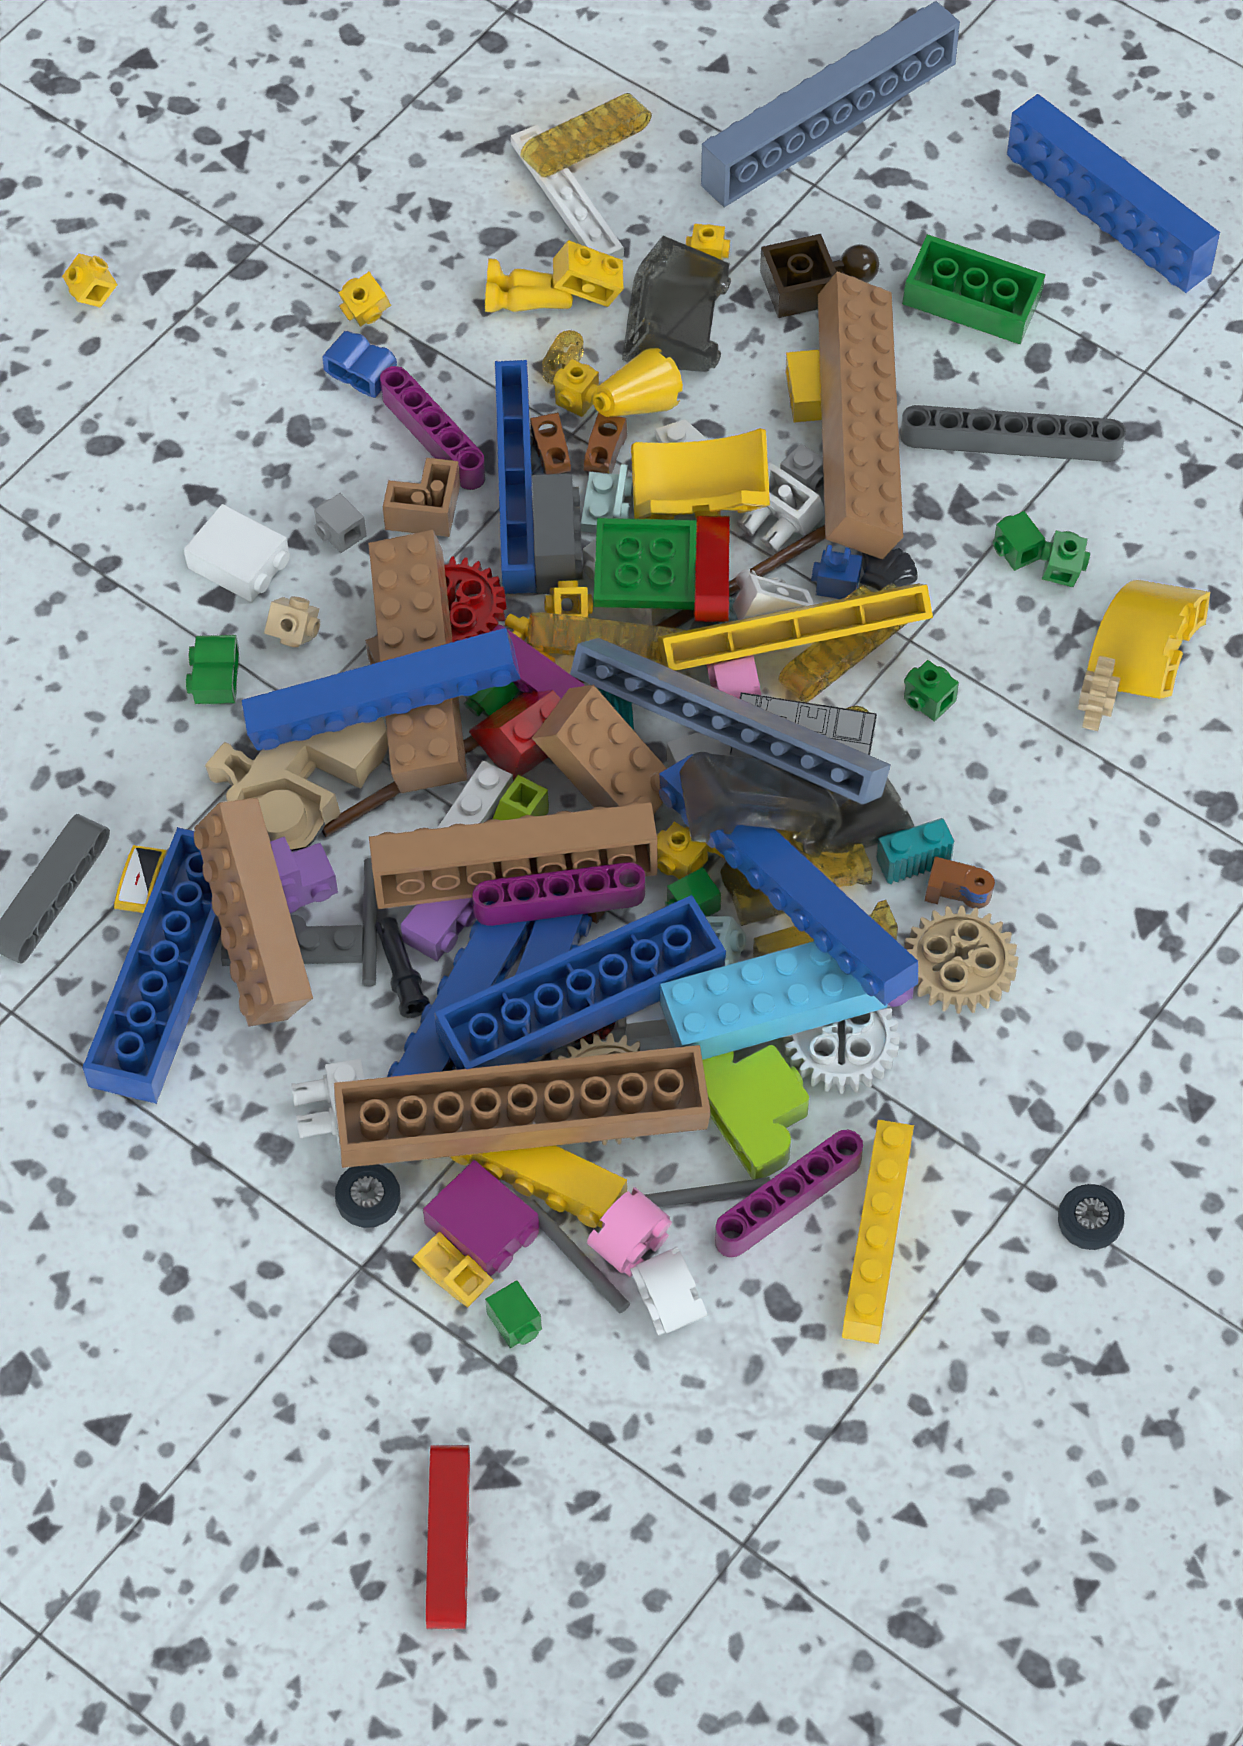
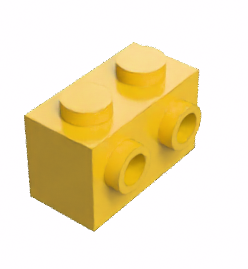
[553,240,624,307]

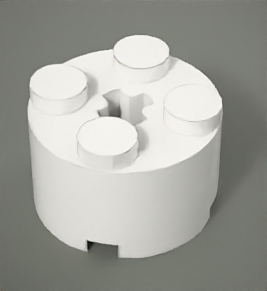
[630,1247,708,1336]

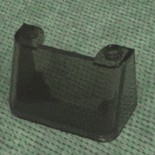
[622,235,731,372]
[679,752,843,855]

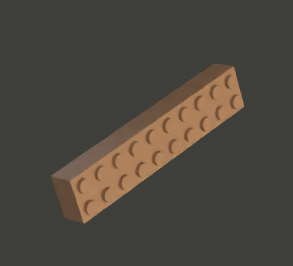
[818,271,904,559]
[334,1045,711,1168]

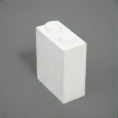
[184,504,290,602]

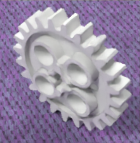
[783,1008,900,1094]

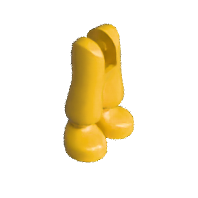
[485,258,573,312]

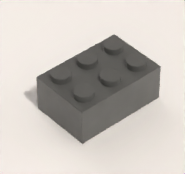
[532,474,583,594]

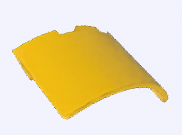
[631,428,770,520]
[1087,580,1210,699]

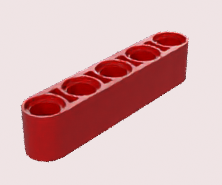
[695,516,730,622]
[426,1445,470,1629]

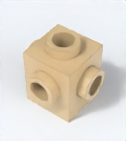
[264,596,320,647]

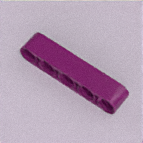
[380,366,485,490]
[491,624,586,699]
[473,863,645,926]
[715,1129,863,1257]

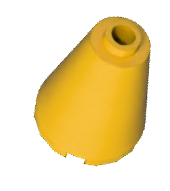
[593,348,683,417]

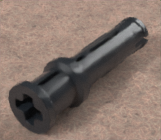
[375,917,430,1018]

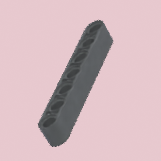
[900,405,1126,462]

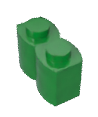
[186,635,239,704]

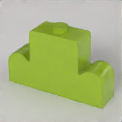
[702,1045,809,1179]

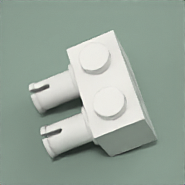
[737,462,825,553]
[733,569,814,620]
[291,1059,364,1148]

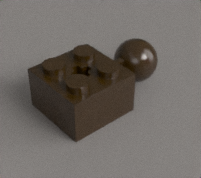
[760,234,879,318]

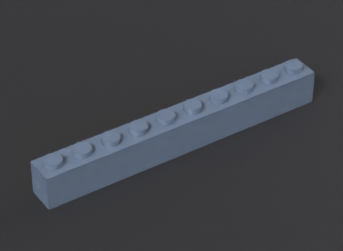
[570,638,891,804]

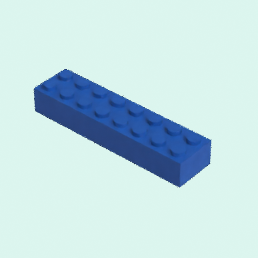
[1007,94,1220,293]
[82,827,222,1104]
[434,895,726,1070]

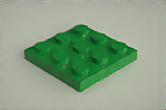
[594,518,697,610]

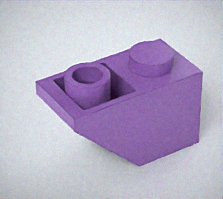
[400,898,476,962]

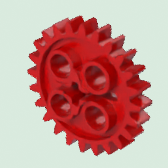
[444,556,507,642]

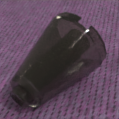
[815,777,914,857]

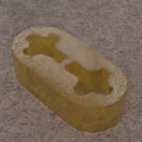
[542,330,584,385]

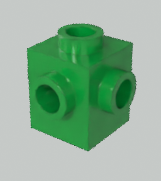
[1040,530,1091,587]
[904,660,959,722]

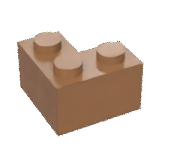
[382,458,460,537]

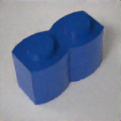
[322,331,397,398]

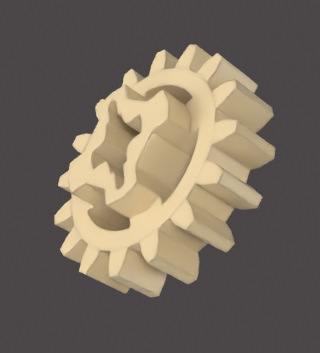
[1078,656,1120,731]

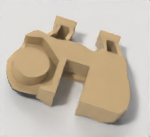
[205,717,388,851]

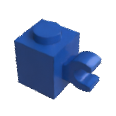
[811,545,862,599]

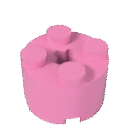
[706,655,761,699]
[587,1187,672,1277]

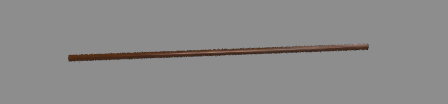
[321,524,826,837]

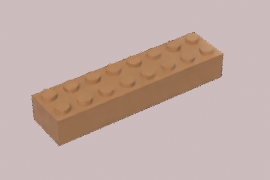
[368,530,468,793]
[369,802,657,909]

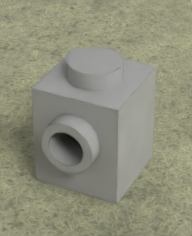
[780,444,824,493]
[314,493,367,553]

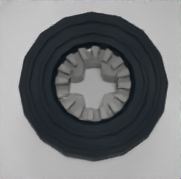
[335,1164,401,1228]
[1058,1184,1125,1250]

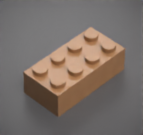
[532,685,667,816]

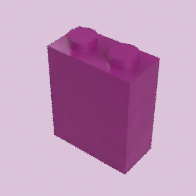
[423,1160,539,1277]

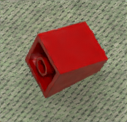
[469,690,561,781]

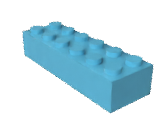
[660,941,888,1060]

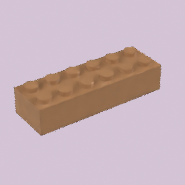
[194,798,313,1027]

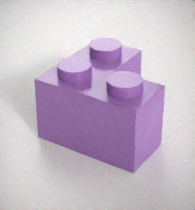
[270,836,338,914]

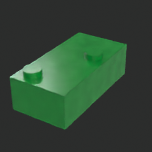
[902,234,1046,345]

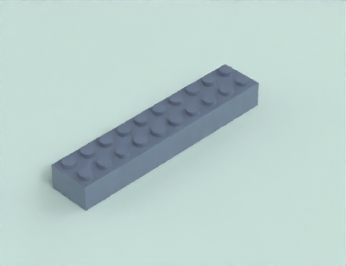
[701,1,960,208]

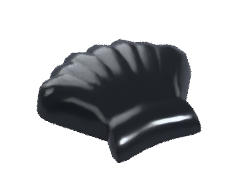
[859,548,918,591]

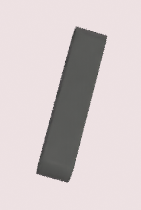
[0,814,110,963]

